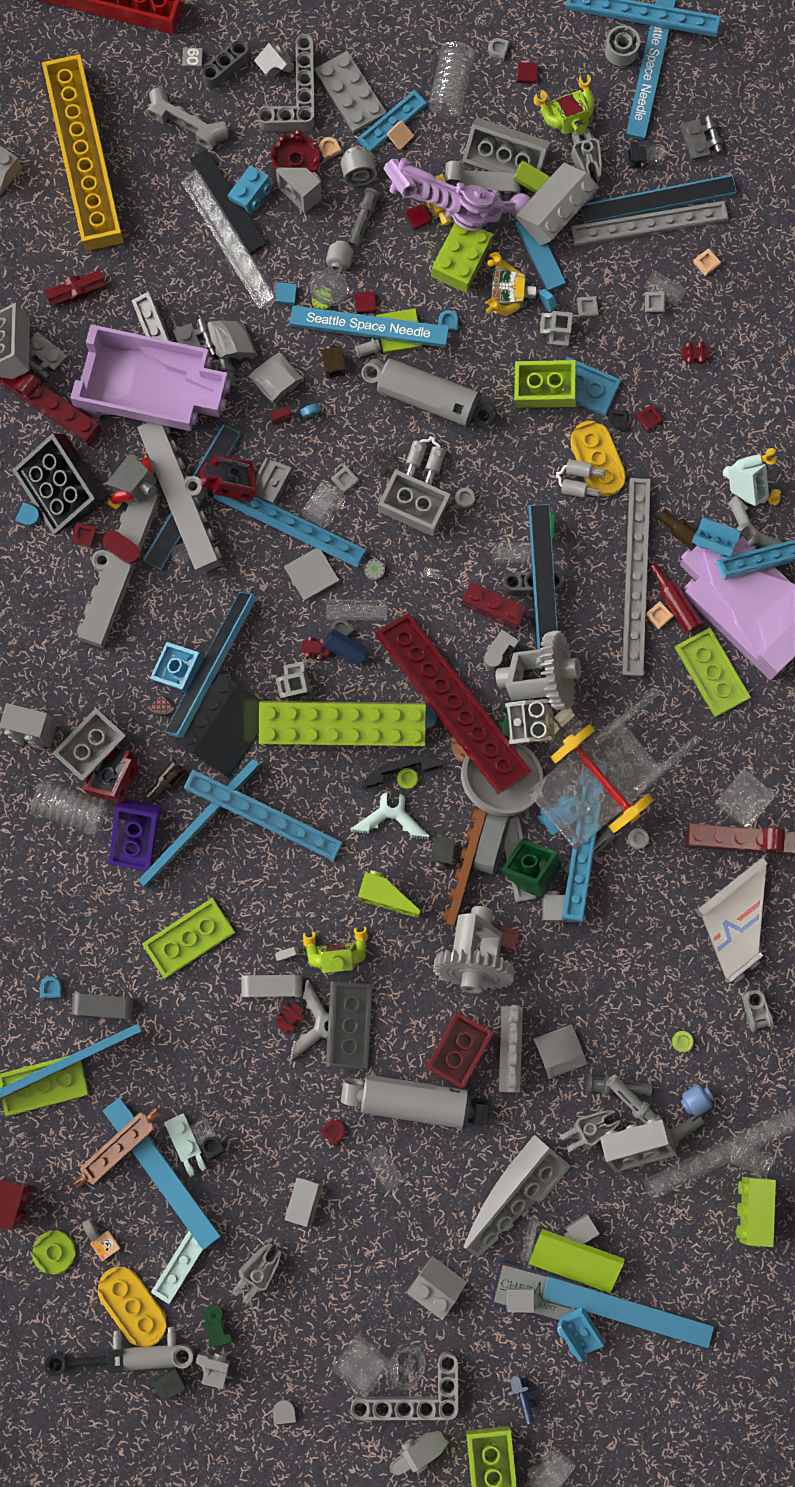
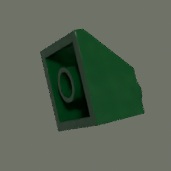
[501,839,562,898]

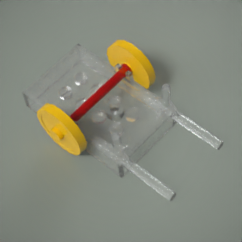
[527,688,700,849]

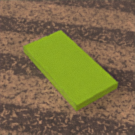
[674,628,751,717]
[142,898,235,979]
[0,1056,89,1117]
[528,1229,624,1293]

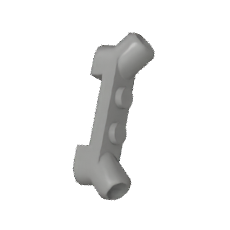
[146,87,229,150]

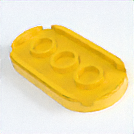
[570,421,626,497]
[98,1266,167,1347]

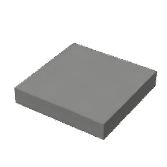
[284,548,339,602]

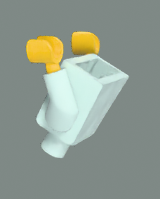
[723,448,781,506]

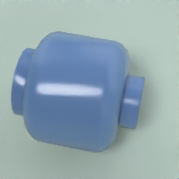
[681,1085,714,1116]

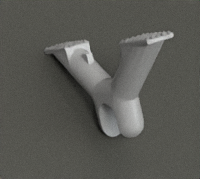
[728,495,783,547]
[290,980,329,1060]

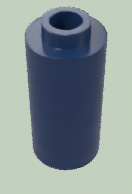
[322,628,369,666]

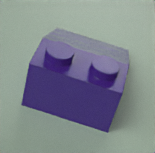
[108,799,162,871]

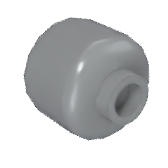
[326,241,354,272]

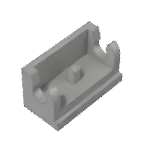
[285,1178,323,1227]

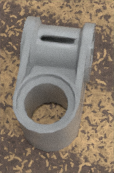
[743,990,773,1032]

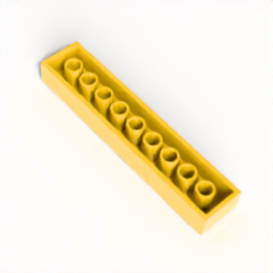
[42,54,124,251]

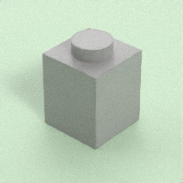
[564,1214,599,1244]
[506,1287,538,1313]

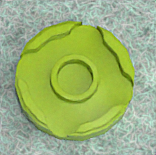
[32,1230,76,1274]

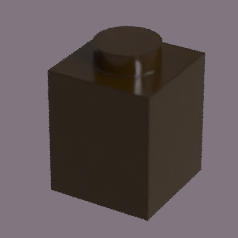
[321,345,345,379]

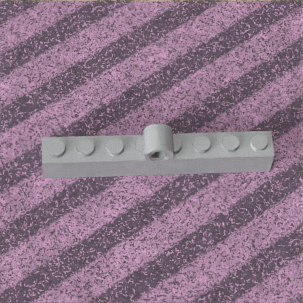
[137,422,222,575]
[77,494,160,649]

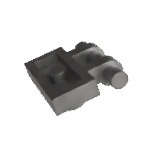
[680,115,723,162]
[173,318,217,357]
[29,331,68,381]

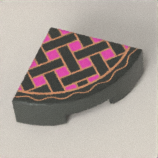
[147,695,176,716]

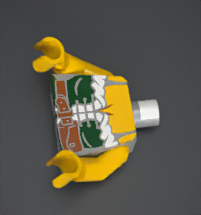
[485,252,536,316]

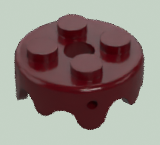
[271,130,320,173]

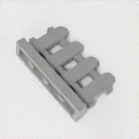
[498,1005,523,1093]

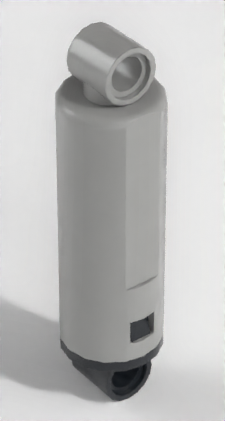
[361,359,497,427]
[341,1075,492,1129]

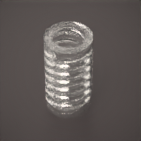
[428,41,475,117]
[30,779,108,837]

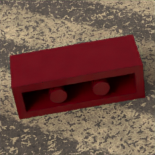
[461,582,526,631]

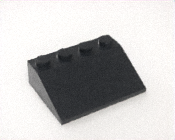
[12,433,107,535]
[175,673,261,778]

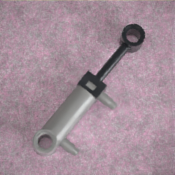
[44,1327,195,1377]

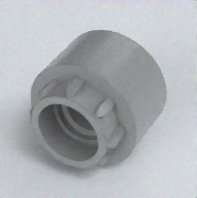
[605,25,640,66]
[341,146,377,187]

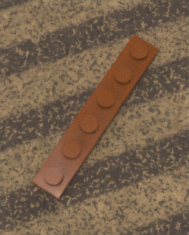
[443,808,486,927]

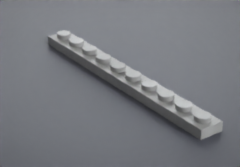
[622,478,650,677]

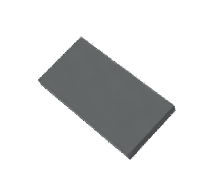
[326,981,373,1070]

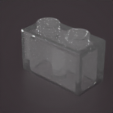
[301,479,345,529]
[527,1445,576,1487]

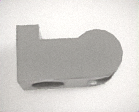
[484,630,519,670]

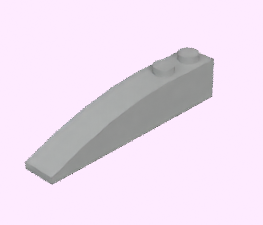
[463,1135,571,1258]

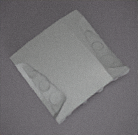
[207,321,257,360]
[248,352,304,404]
[505,699,555,745]
[533,1024,587,1079]

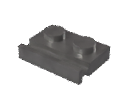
[255,457,293,505]

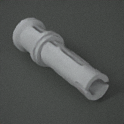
[606,1075,662,1124]

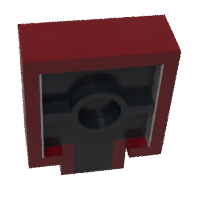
[199,454,257,503]
[82,748,140,804]

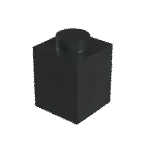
[430,836,455,869]
[151,1367,187,1402]

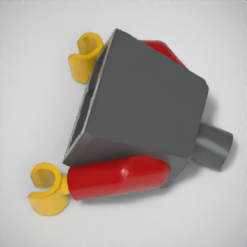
[106,454,157,510]

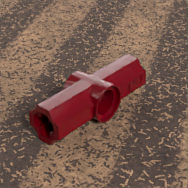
[45,270,107,308]

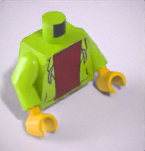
[534,75,594,135]
[303,927,368,973]

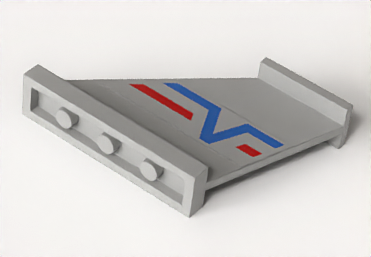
[696,857,768,983]

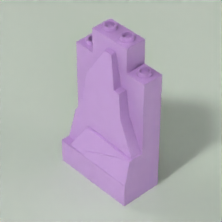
[70,325,231,431]
[680,536,795,681]

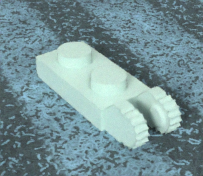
[164,1113,207,1177]

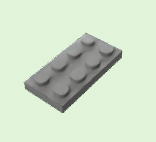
[314,51,387,134]

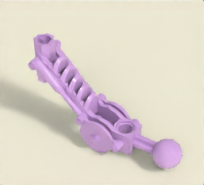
[384,158,531,231]

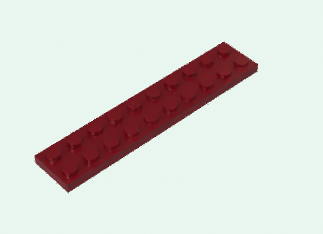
[375,613,532,795]

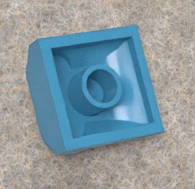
[150,642,203,693]

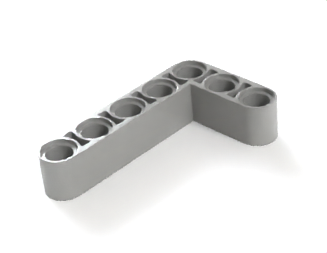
[257,34,315,132]
[351,1351,458,1420]

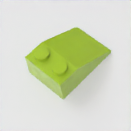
[358,870,420,918]

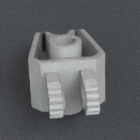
[571,128,602,182]
[561,1110,620,1152]
[232,1243,281,1304]
[389,1431,448,1475]

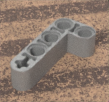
[445,161,521,198]

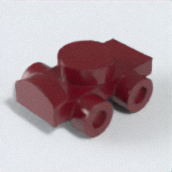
[681,342,710,364]
[301,637,330,661]
[275,1002,304,1033]

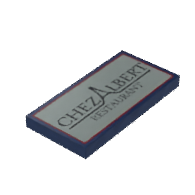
[490,1260,584,1323]

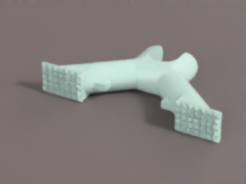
[351,792,429,839]

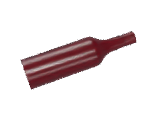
[650,563,703,634]

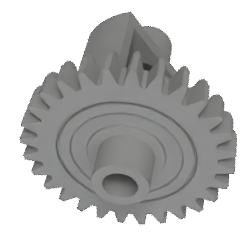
[496,631,581,710]
[433,906,514,994]

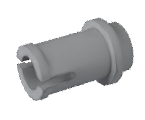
[355,338,381,358]

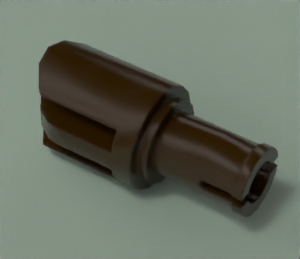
[657,509,697,546]
[145,758,188,803]

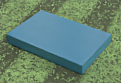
[565,357,621,416]

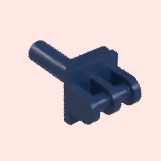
[508,1376,537,1425]

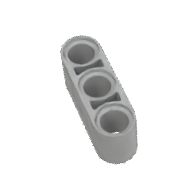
[241,975,302,998]

